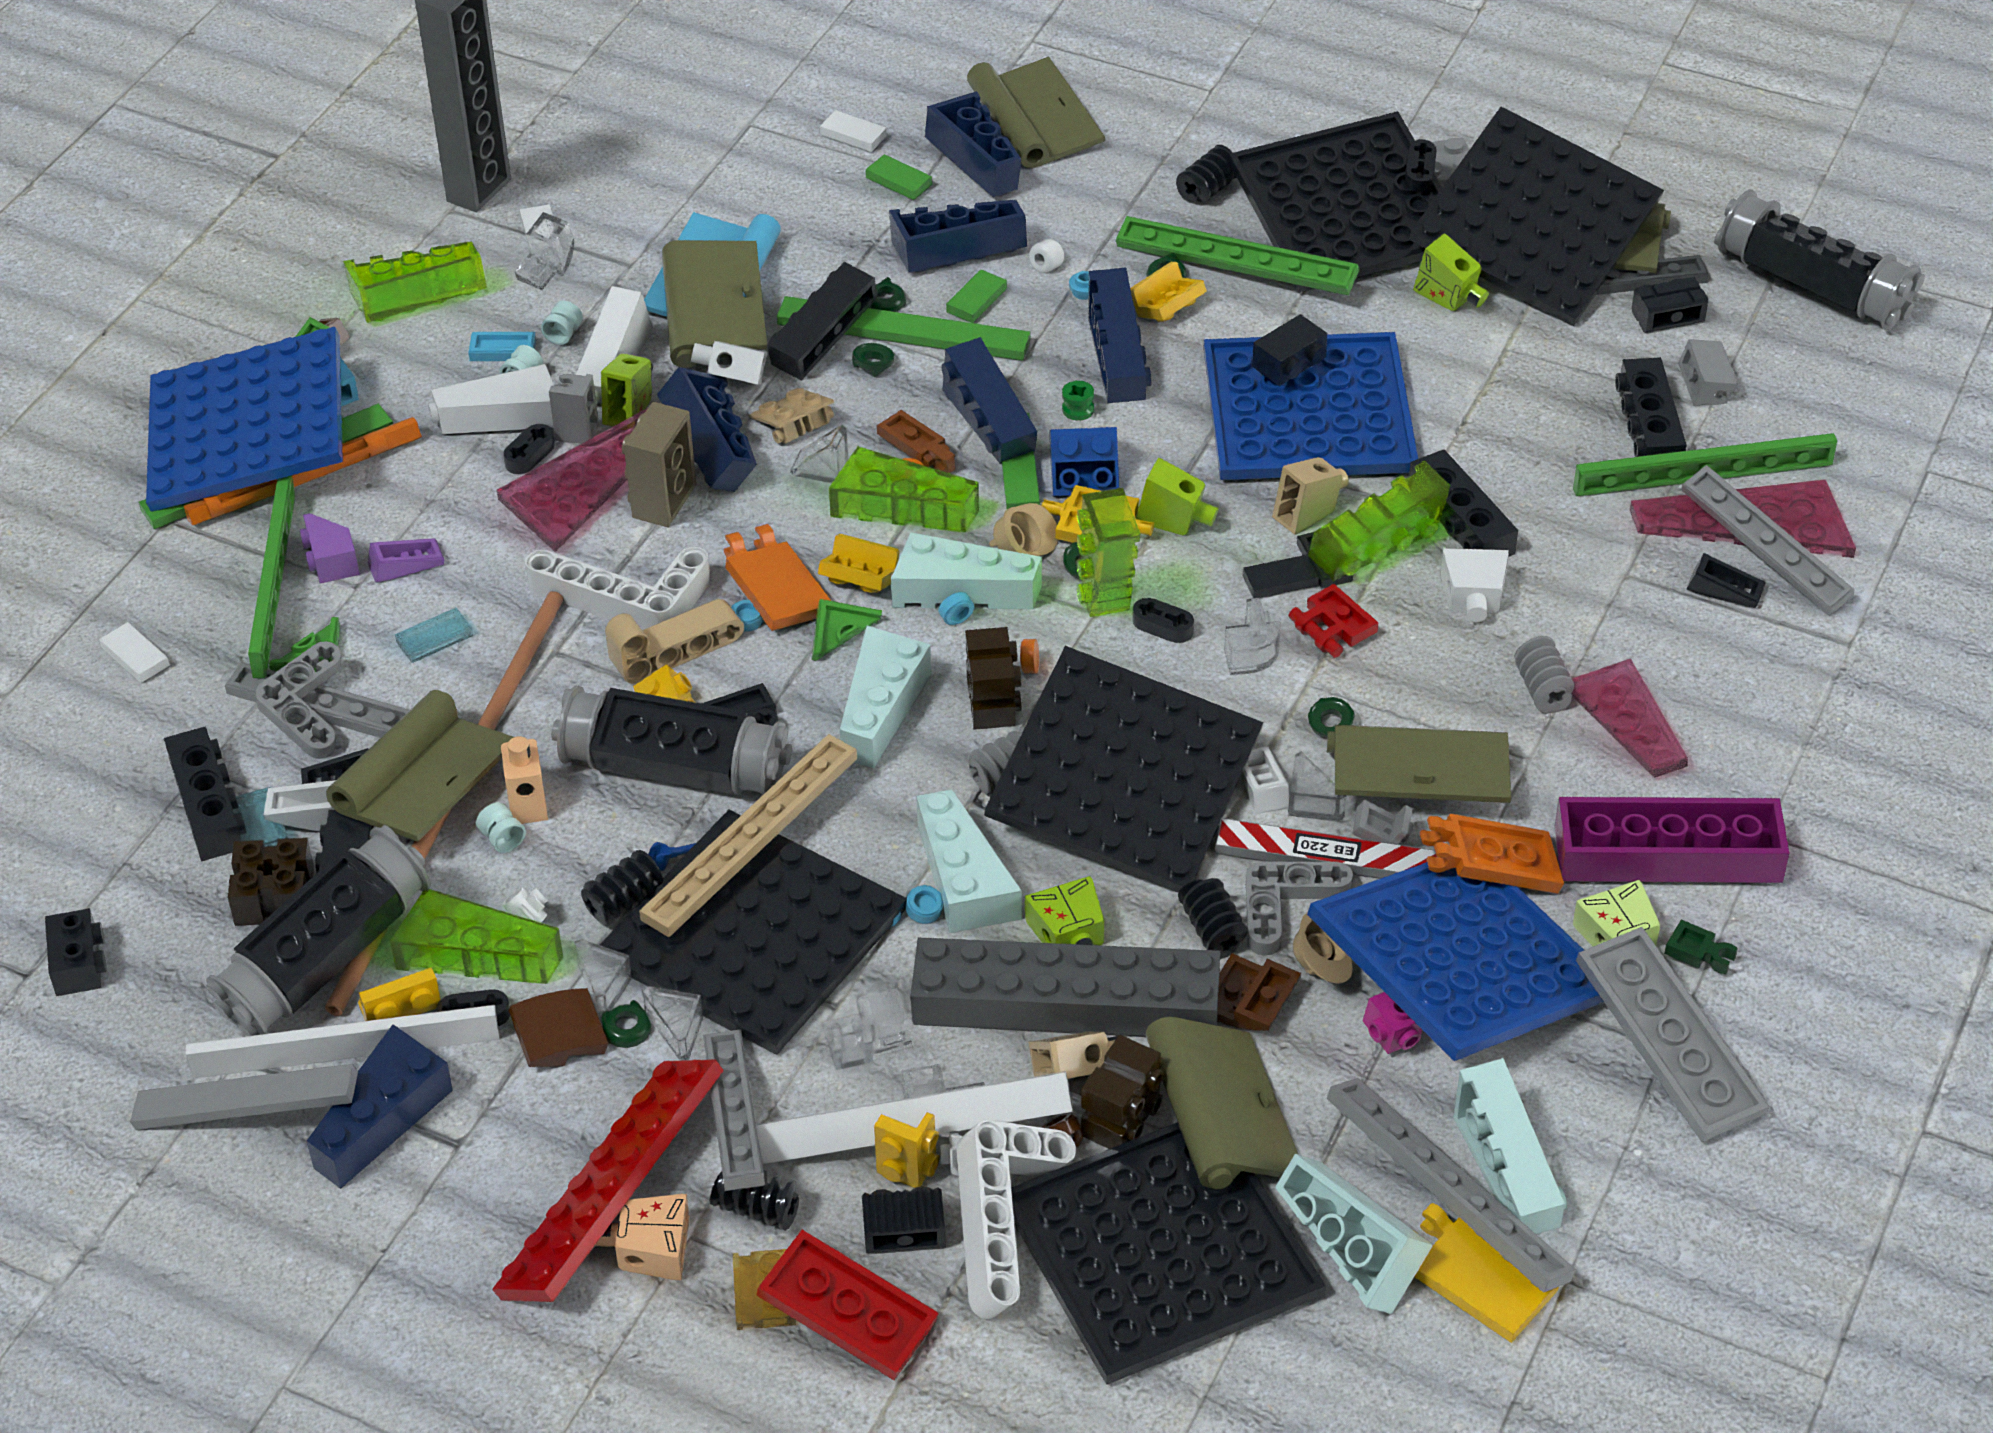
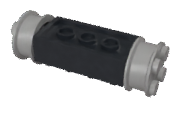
[1714,189,1925,330]
[551,685,792,796]
[206,825,431,1036]

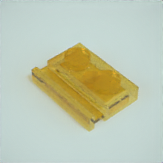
[732,1249,796,1330]

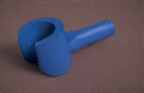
[648,842,696,871]

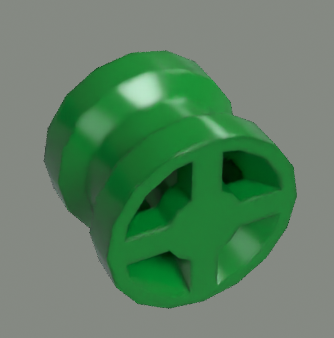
[1062,380,1094,421]

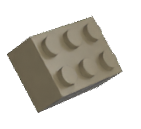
[622,402,697,528]

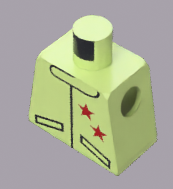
[1573,880,1660,947]

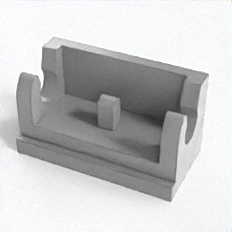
[1678,339,1738,406]
[549,374,599,445]

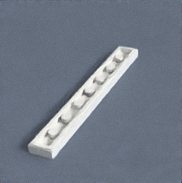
[186,1005,500,1078]
[756,1071,1073,1164]

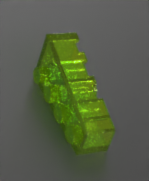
[1077,488,1141,617]

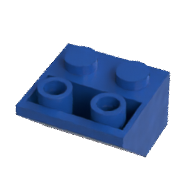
[1049,427,1119,496]

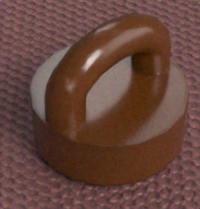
[1042,1112,1083,1149]

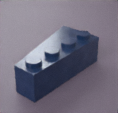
[925,91,1021,197]
[889,200,1027,273]
[1088,267,1151,404]
[941,337,1038,464]
[657,367,757,492]
[307,1024,453,1189]

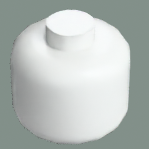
[1029,239,1064,273]

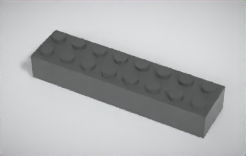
[415,0,511,213]
[910,937,1220,1036]

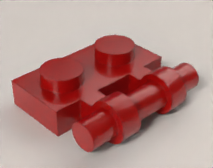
[1288,584,1379,658]

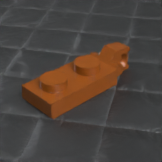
[876,410,956,475]

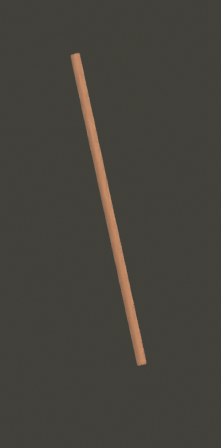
[325,591,564,1016]

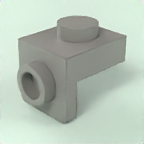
[1352,800,1413,844]

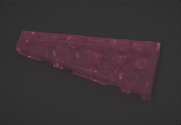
[496,408,648,552]
[1629,479,1856,558]

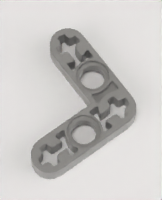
[256,641,341,759]
[1245,861,1353,956]

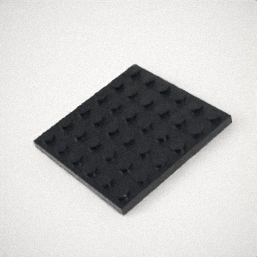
[1409,106,1664,326]
[1228,111,1442,293]
[984,645,1264,893]
[595,809,907,1055]
[1011,1122,1326,1385]

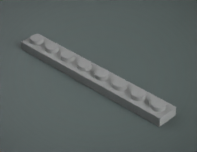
[1326,1078,1576,1292]

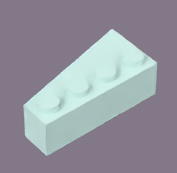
[891,532,1042,609]
[840,626,932,769]
[916,789,1022,933]
[1453,1058,1567,1234]
[1275,1154,1433,1314]

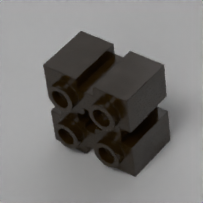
[965,627,1022,730]
[227,837,314,926]
[1081,1034,1164,1149]

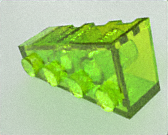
[343,241,487,323]
[829,446,979,532]
[1308,460,1450,581]
[390,889,563,984]

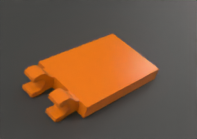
[724,524,831,631]
[1420,814,1564,894]

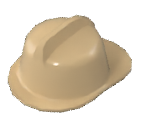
[989,503,1058,556]
[1293,912,1352,984]

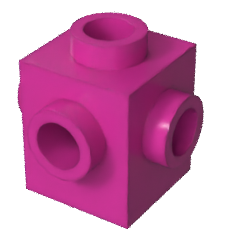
[1362,992,1422,1054]

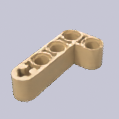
[605,599,744,684]

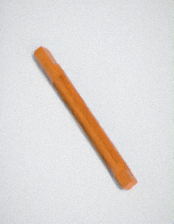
[183,417,422,525]

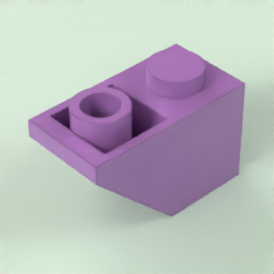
[299,513,360,584]

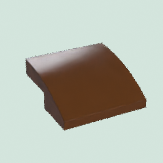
[1217,953,1301,1031]
[509,988,608,1067]

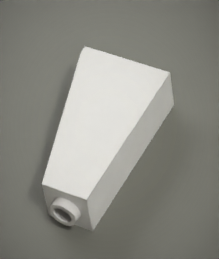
[576,286,653,404]
[428,364,554,434]

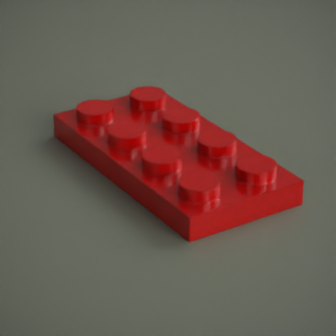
[756,1229,939,1381]

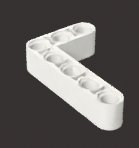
[525,547,711,630]
[956,1120,1076,1319]

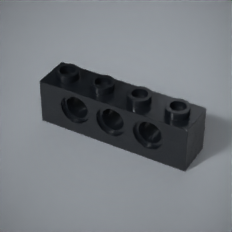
[1615,357,1687,457]
[1407,449,1518,557]
[164,726,247,862]

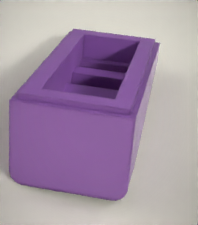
[368,538,444,582]

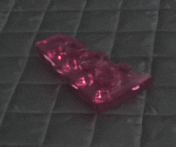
[1571,658,1688,778]

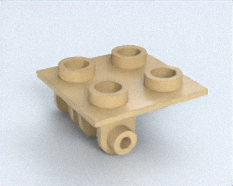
[749,388,834,444]

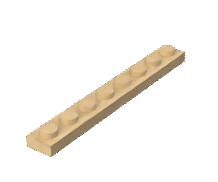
[639,734,857,937]

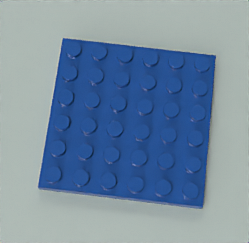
[146,327,343,512]
[1203,332,1418,480]
[1307,862,1604,1061]

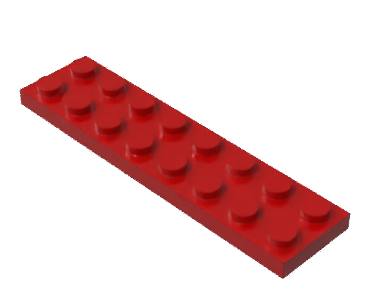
[492,1059,724,1302]

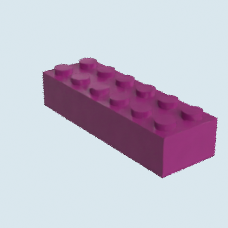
[1554,797,1790,883]

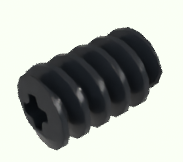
[1176,145,1237,203]
[581,850,663,926]
[1178,878,1248,959]
[709,1170,799,1231]

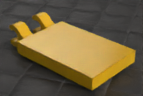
[1413,1203,1559,1343]

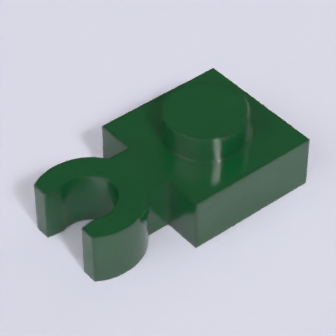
[1664,919,1738,974]

